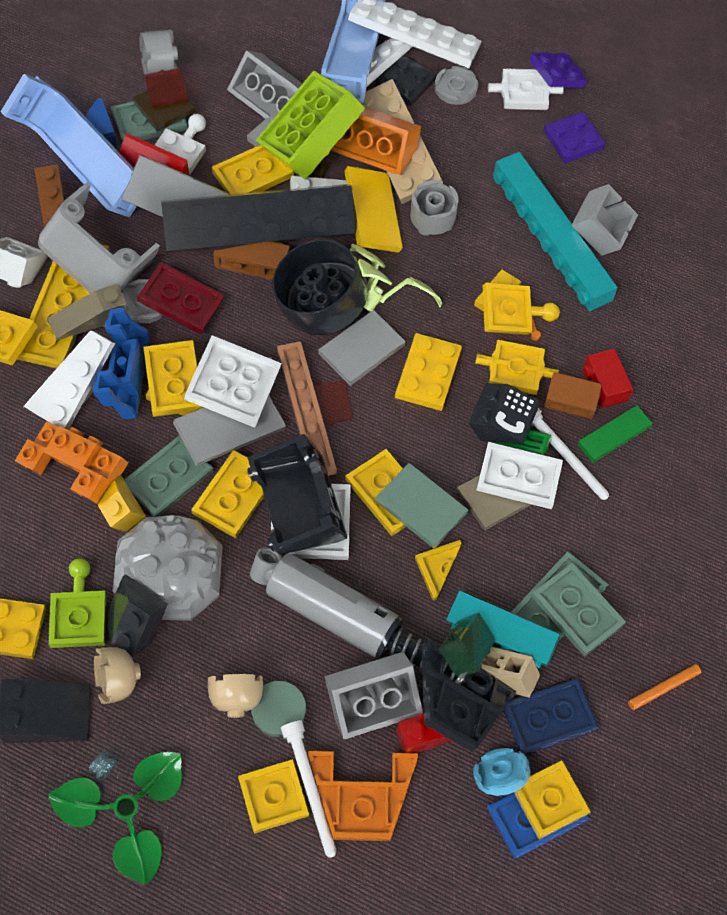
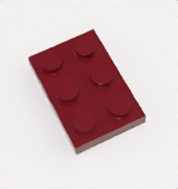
[137,262,224,335]

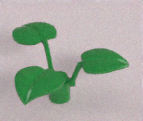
[48,752,182,885]

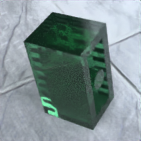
[439,613,496,676]

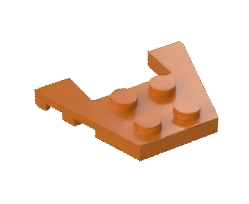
[308,751,418,841]

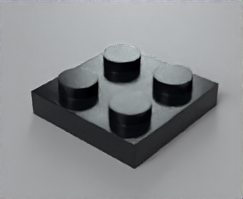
[375,55,436,106]

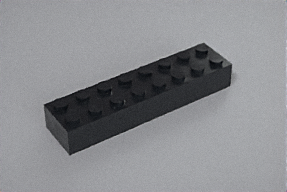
[161,184,356,251]

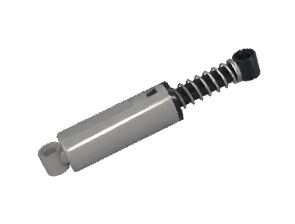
[250,547,493,699]

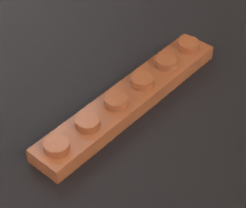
[277,341,337,475]

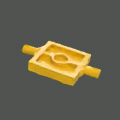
[475,340,559,395]

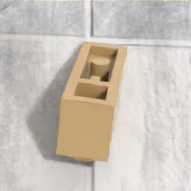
[450,639,540,697]

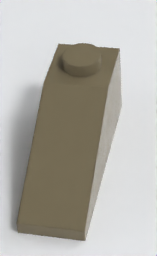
[48,284,127,341]

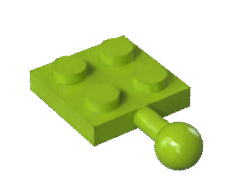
[49,558,106,648]

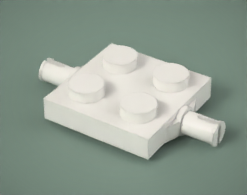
[488,69,563,110]

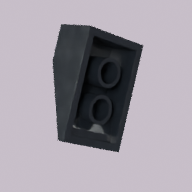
[0,679,91,743]

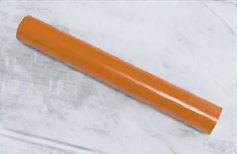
[628,664,701,711]

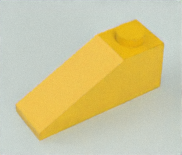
[98,475,146,532]

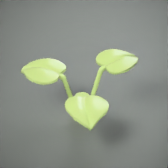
[350,243,442,311]

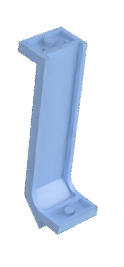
[321,0,386,104]
[1,74,137,217]

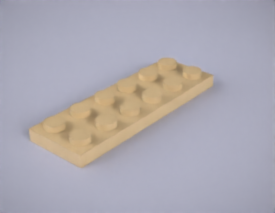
[360,79,443,204]

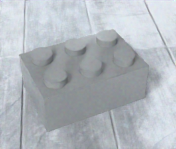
[324,652,423,739]

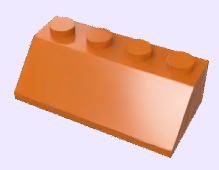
[330,107,421,175]

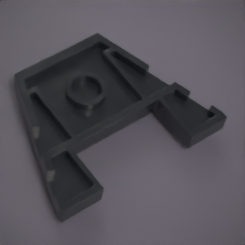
[422,639,516,751]

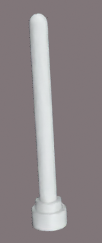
[531,408,609,500]
[280,720,336,857]

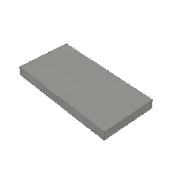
[122,154,228,217]
[173,395,286,466]

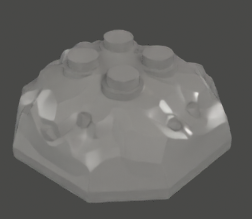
[112,515,223,621]

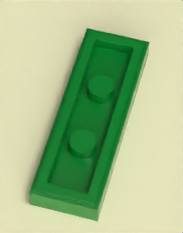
[578,405,653,463]

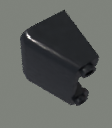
[247,434,347,555]

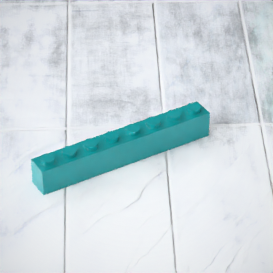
[493,152,618,312]

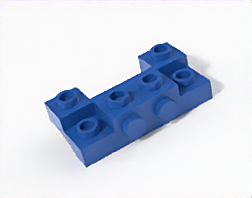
[93,308,151,419]

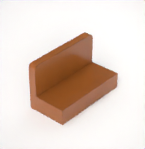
[544,373,601,419]

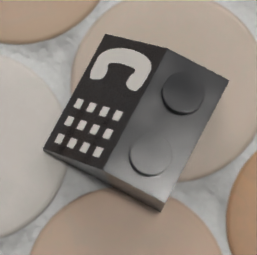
[468,383,540,444]

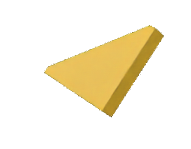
[415,540,461,601]

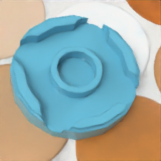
[474,748,530,796]

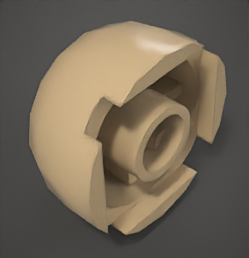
[94,647,141,704]
[208,674,263,718]

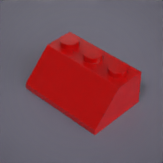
[120,133,189,176]

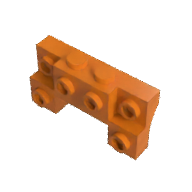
[15,421,129,504]

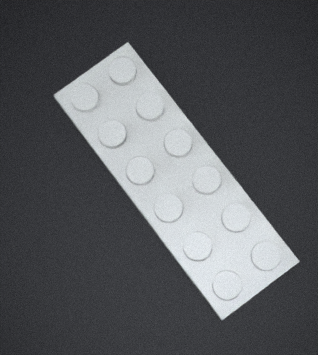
[348,0,481,68]

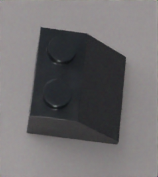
[106,574,168,657]

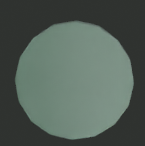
[251,681,306,737]

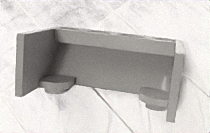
[38,181,160,293]

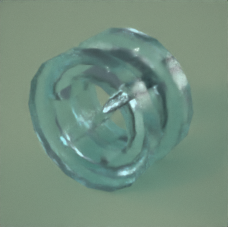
[88,751,117,781]

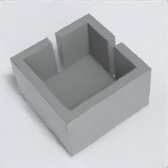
[571,184,638,256]

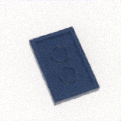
[504,678,599,756]

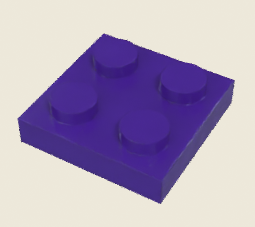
[529,52,587,88]
[544,112,605,163]

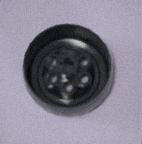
[272,239,368,335]

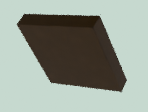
[133,79,195,132]

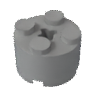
[140,30,178,78]
[410,180,459,235]

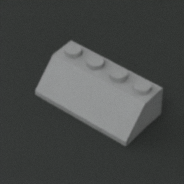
[227,50,303,120]

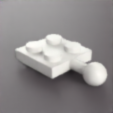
[155,114,206,176]

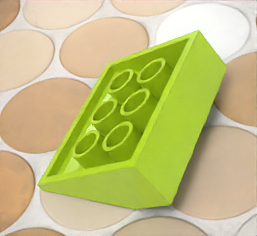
[255,71,365,180]

